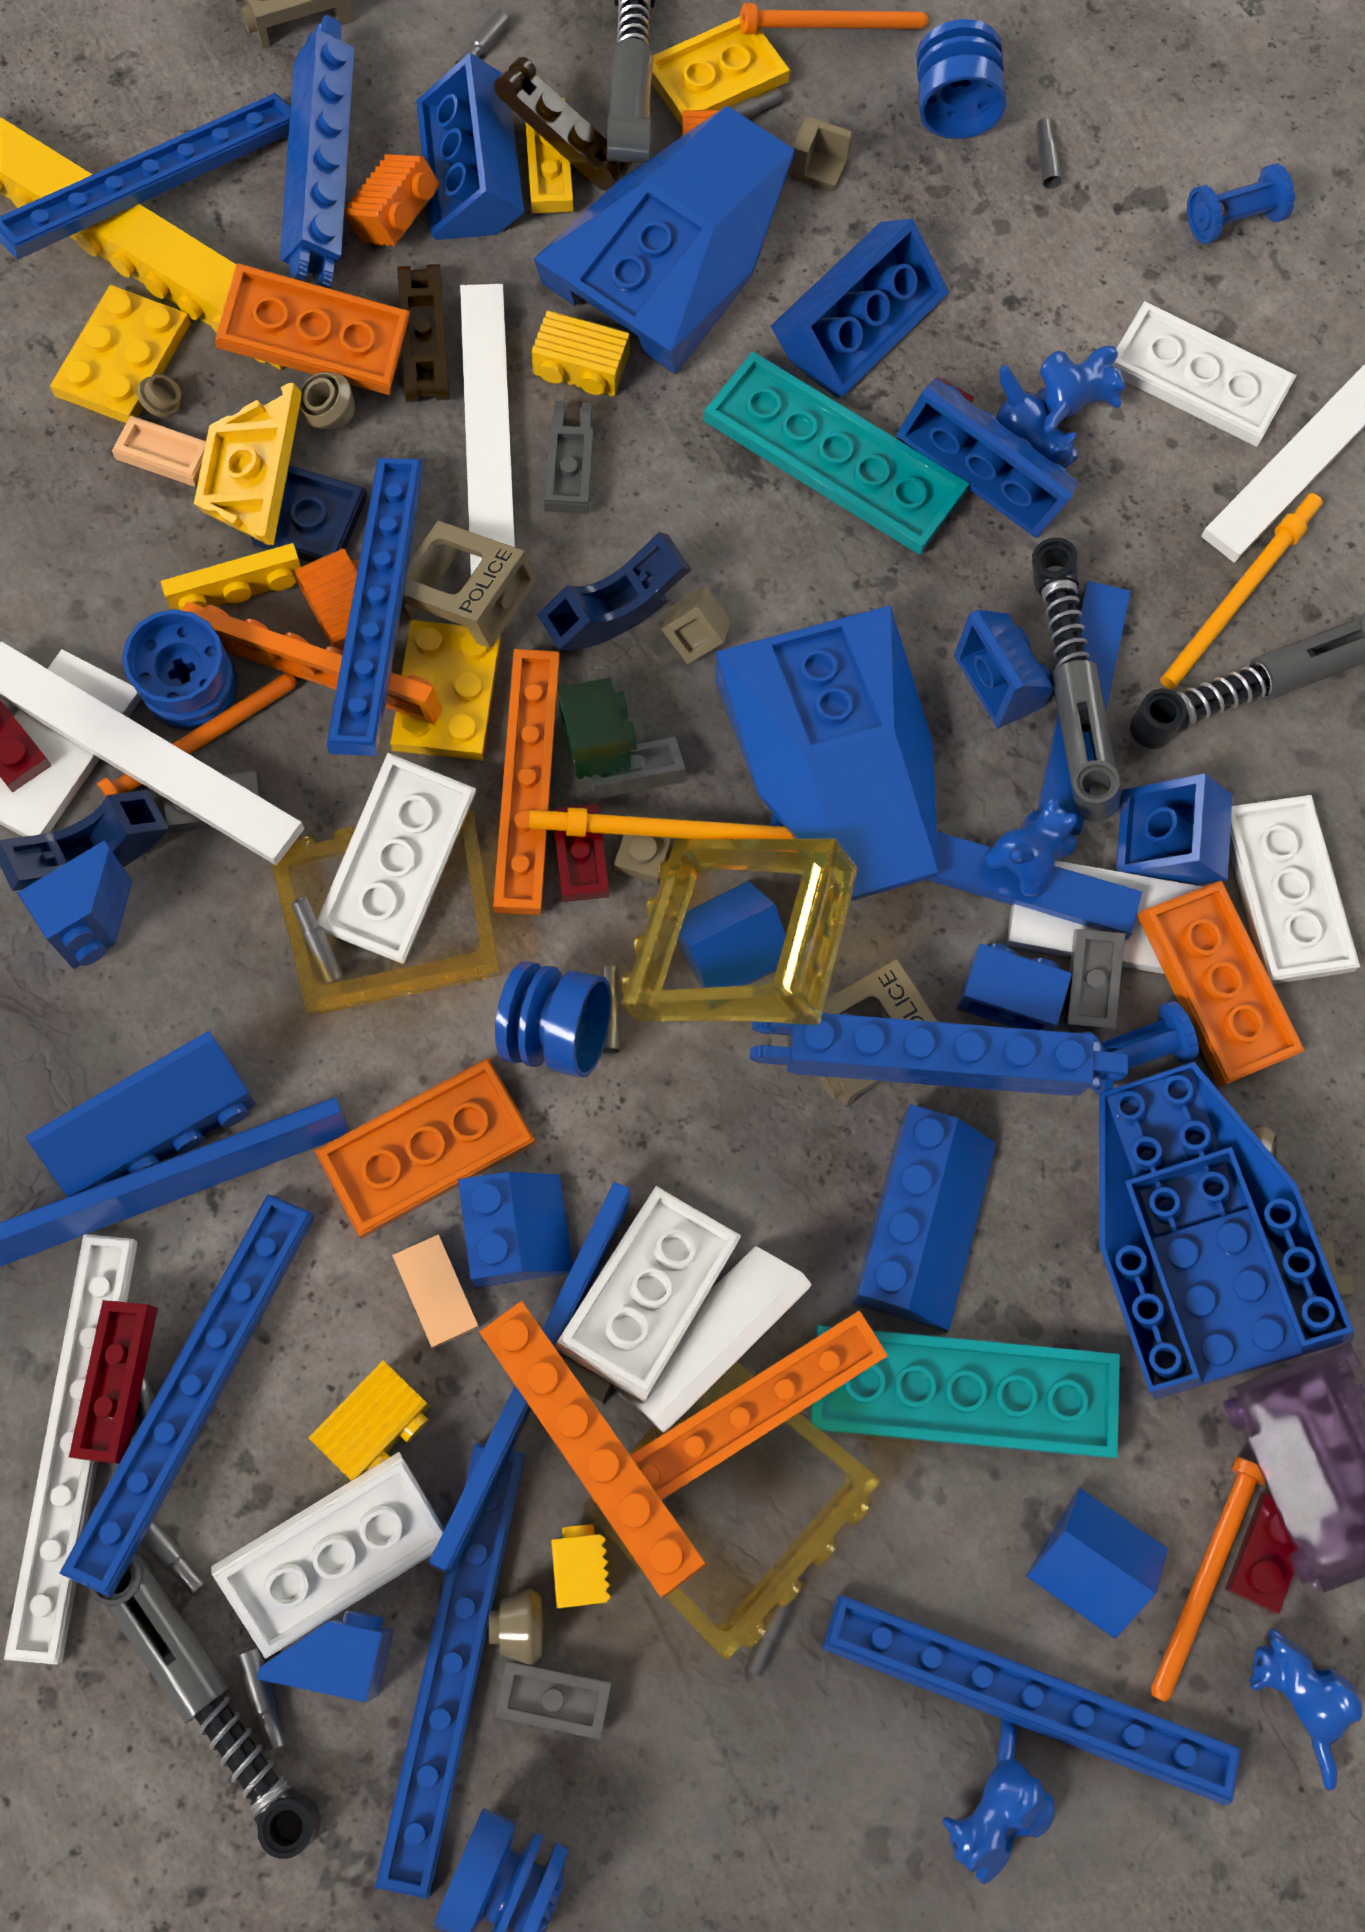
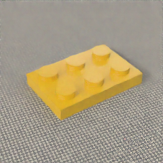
[652,16,790,126]
[50,285,191,423]
[390,620,501,761]

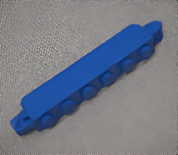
[279,15,354,289]
[750,1011,1128,1096]

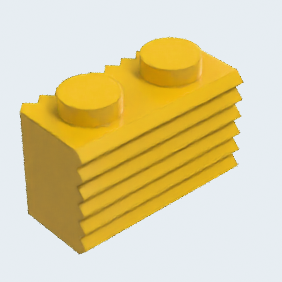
[532,310,630,397]
[308,1360,431,1481]
[551,1524,611,1608]

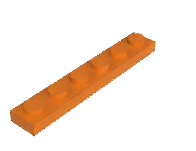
[182,602,442,725]
[493,649,560,915]
[479,1300,707,1599]
[631,1310,888,1500]

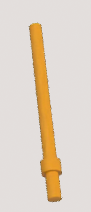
[1160,493,1323,690]
[528,807,800,846]

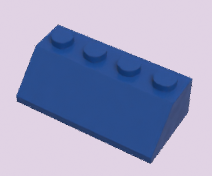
[416,53,524,240]
[771,218,949,398]
[896,377,1079,538]
[25,1031,256,1197]
[852,1104,996,1332]

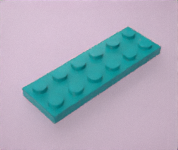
[703,351,970,555]
[809,1325,1120,1459]

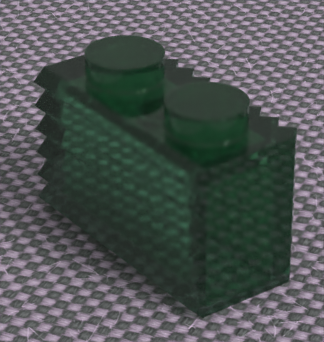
[556,677,637,780]

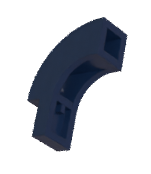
[537,532,691,651]
[0,790,169,891]

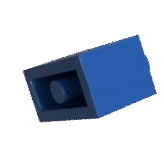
[956,943,1072,1031]

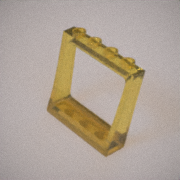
[271,811,500,1016]
[621,839,858,1025]
[583,1361,881,1662]

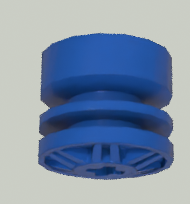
[916,19,1007,139]
[122,609,239,730]
[495,961,612,1078]
[433,1808,569,1932]

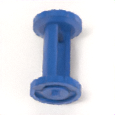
[1187,163,1295,244]
[1081,1001,1199,1094]

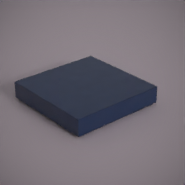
[251,465,367,562]

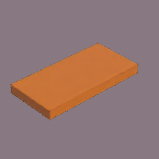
[215,263,410,395]
[1137,880,1305,1087]
[314,1058,536,1239]

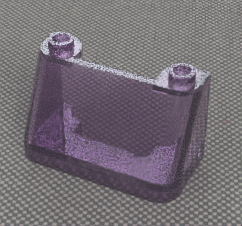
[1223,1342,1365,1593]

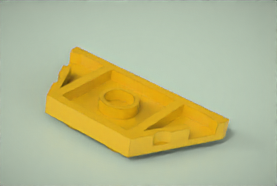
[194,383,302,545]

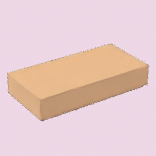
[112,415,206,487]
[392,1234,479,1349]

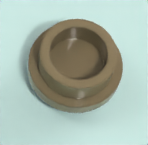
[137,374,181,418]

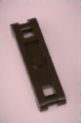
[494,57,632,191]
[397,264,450,402]

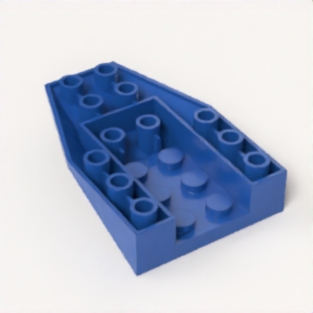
[534,106,795,375]
[715,605,938,902]
[1099,1062,1354,1400]

